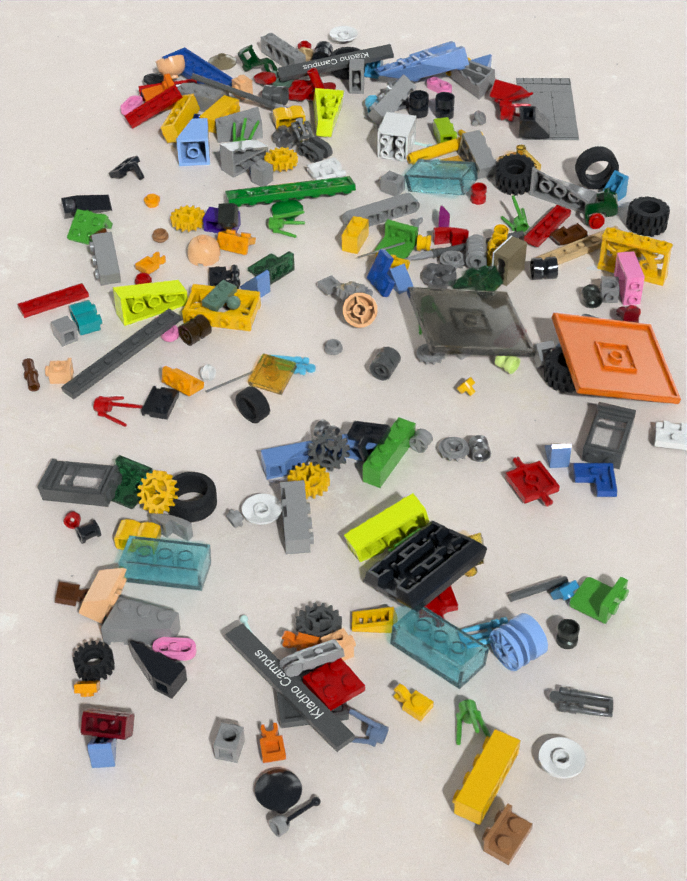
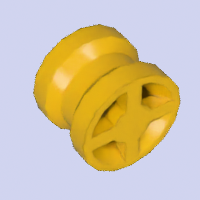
[417,234,431,251]

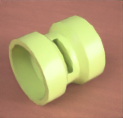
[495,349,520,374]

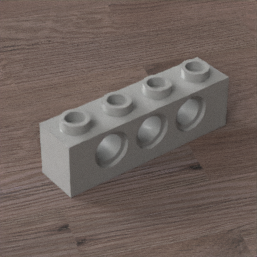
[260,33,306,67]

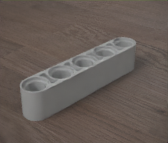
[342,193,420,227]

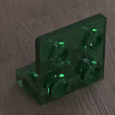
[248,251,295,285]
[453,265,503,301]
[111,455,153,509]

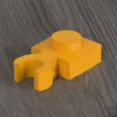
[135,252,166,274]

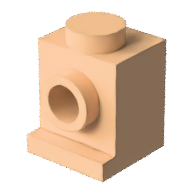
[45,358,74,384]

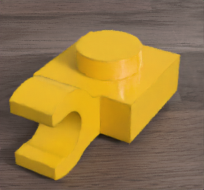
[393,683,434,722]

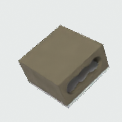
[491,236,527,286]

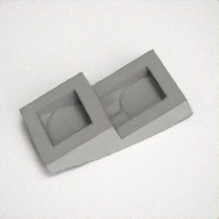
[150,513,193,541]

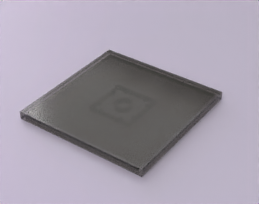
[407,287,536,357]

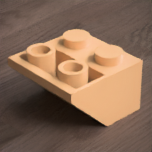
[79,568,127,624]

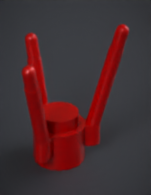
[500,92,533,117]
[94,396,143,427]

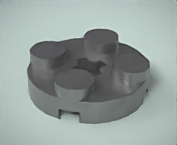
[273,125,303,149]
[422,263,457,291]

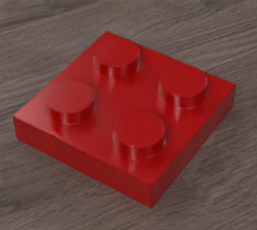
[303,658,365,711]

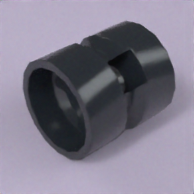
[312,41,333,60]
[409,90,429,119]
[435,92,455,120]
[530,256,558,280]

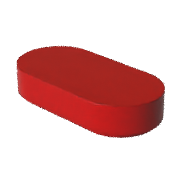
[253,71,277,85]

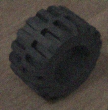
[495,153,535,196]
[626,196,670,237]
[544,346,576,393]

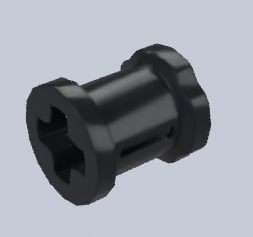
[75,520,101,544]

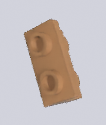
[482,803,533,865]

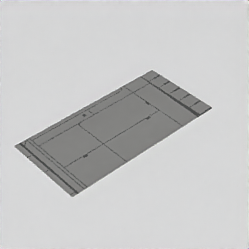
[516,78,579,140]

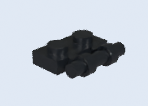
[209,265,240,289]

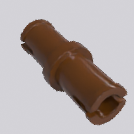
[22,358,40,392]

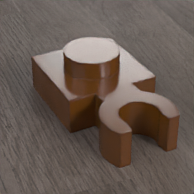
[55,581,90,606]

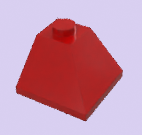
[490,79,530,104]

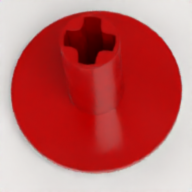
[306,68,336,101]

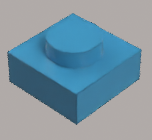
[550,580,579,601]

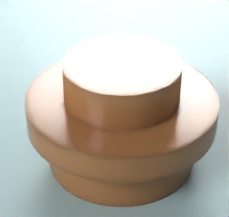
[152,228,169,243]

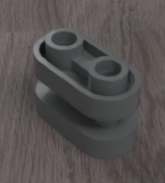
[298,136,333,163]

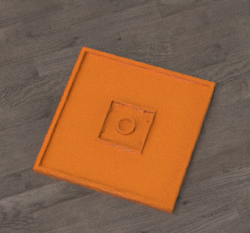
[551,313,681,404]

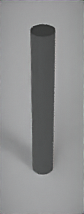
[508,576,568,602]

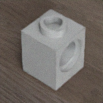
[380,171,405,196]
[599,276,620,303]
[214,723,245,763]

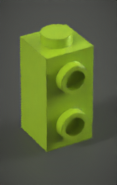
[433,117,457,144]

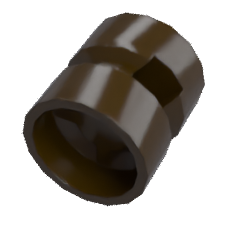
[178,314,212,346]

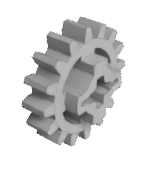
[335,281,373,301]

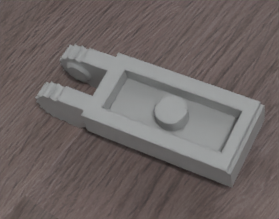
[279,639,345,678]

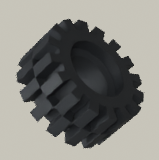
[73,641,115,682]

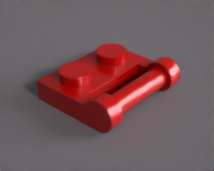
[288,79,314,101]

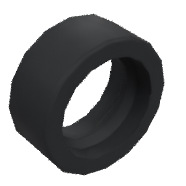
[235,386,270,424]

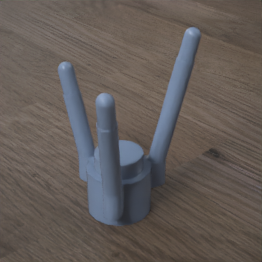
[349,709,389,747]

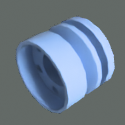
[489,613,548,671]

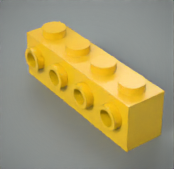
[160,93,200,143]
[452,729,521,825]

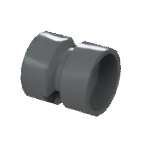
[262,85,289,106]
[369,347,401,381]

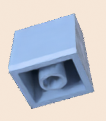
[177,118,210,166]

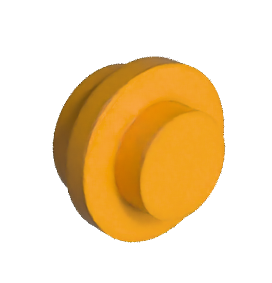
[144,194,160,208]

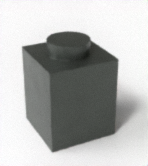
[218,203,239,229]

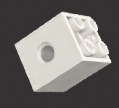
[377,112,416,162]

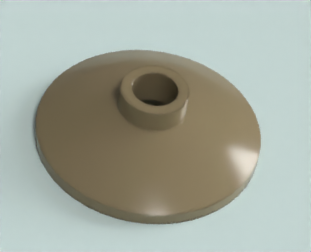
[208,53,236,70]

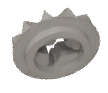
[440,251,466,270]
[417,343,445,365]
[439,437,470,462]

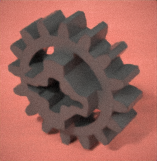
[308,429,350,472]
[296,603,342,642]

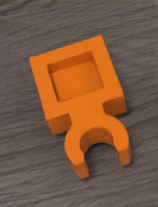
[282,631,320,651]
[260,723,286,763]

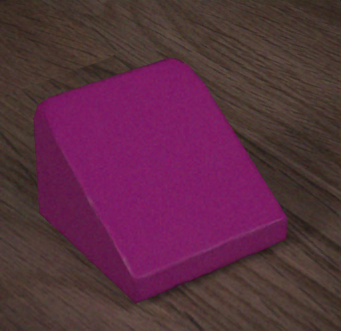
[438,206,450,227]

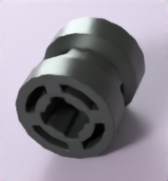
[582,284,603,308]
[556,619,580,649]

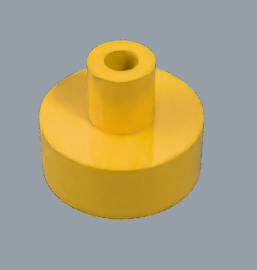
[457,377,476,396]

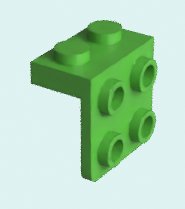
[67,209,113,245]
[375,219,418,259]
[569,577,629,624]

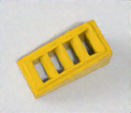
[351,607,398,633]

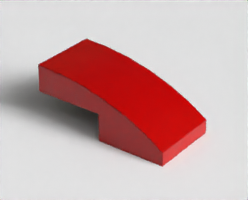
[433,227,469,246]

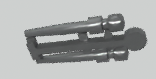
[291,118,314,141]
[549,687,613,717]

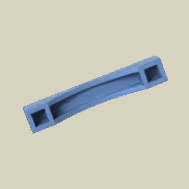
[261,434,378,480]

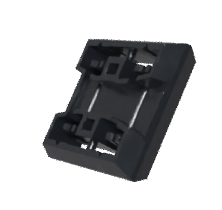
[364,520,487,612]

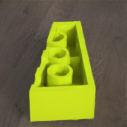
[313,88,344,137]
[112,280,188,326]
[344,493,430,562]

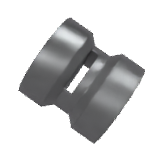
[314,419,340,437]
[469,435,491,462]

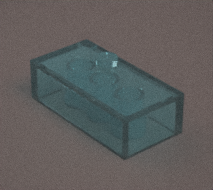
[404,159,478,195]
[118,536,211,591]
[390,607,489,689]

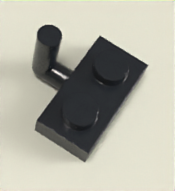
[109,156,145,180]
[347,421,391,462]

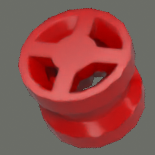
[500,105,516,122]

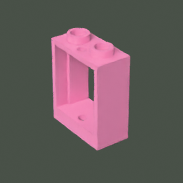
[614,251,645,306]

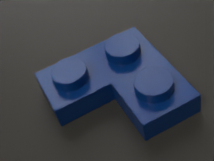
[367,249,395,297]
[573,463,618,497]

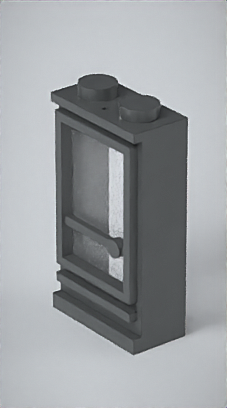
[582,402,636,470]
[38,458,122,507]

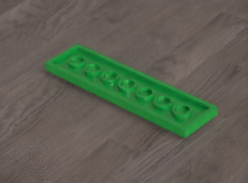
[225,176,356,207]

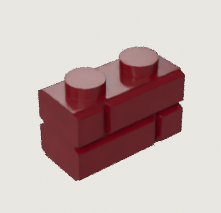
[80,708,135,740]

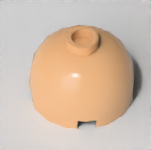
[156,55,185,79]
[187,235,221,266]
[343,292,377,328]

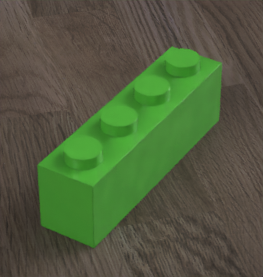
[363,417,416,488]

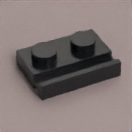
[141,386,179,420]

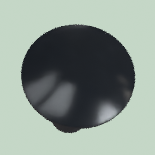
[255,769,302,814]

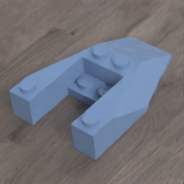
[374,41,469,82]

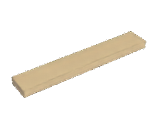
[536,225,622,265]

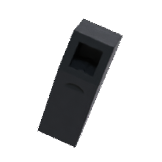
[61,195,112,219]
[129,640,187,699]

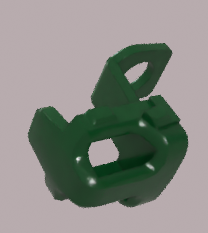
[238,44,278,72]
[585,188,618,225]

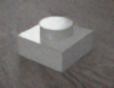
[318,275,341,295]

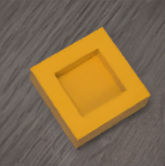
[74,680,100,697]

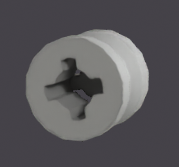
[409,428,433,453]

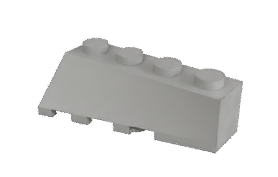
[530,167,597,214]

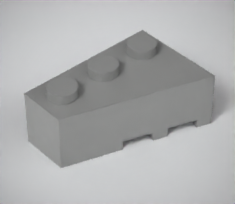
[367,74,417,126]
[458,130,497,179]

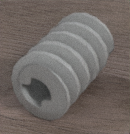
[466,234,487,270]

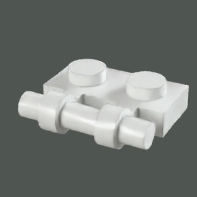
[307,157,346,180]
[655,421,687,450]

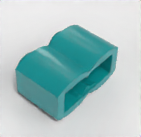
[69,300,103,336]

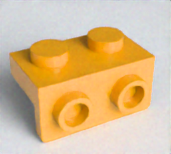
[217,229,256,255]
[162,366,204,396]

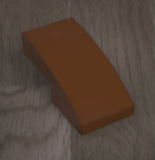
[550,223,588,245]

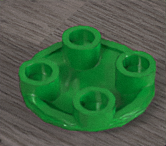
[272,199,303,221]

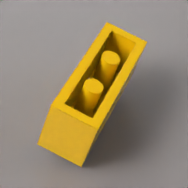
[200,95,240,134]

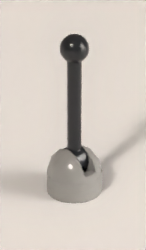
[269,797,321,837]

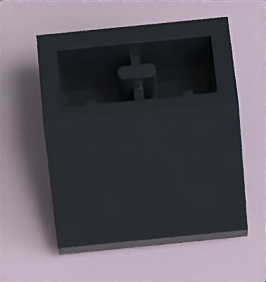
[519,106,550,139]

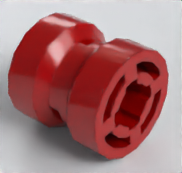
[470,182,487,205]

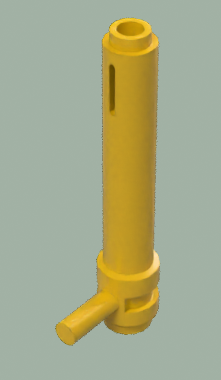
[406,130,483,165]

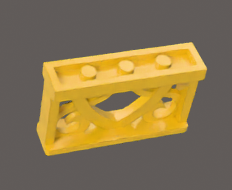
[597,227,673,286]
[182,284,261,331]

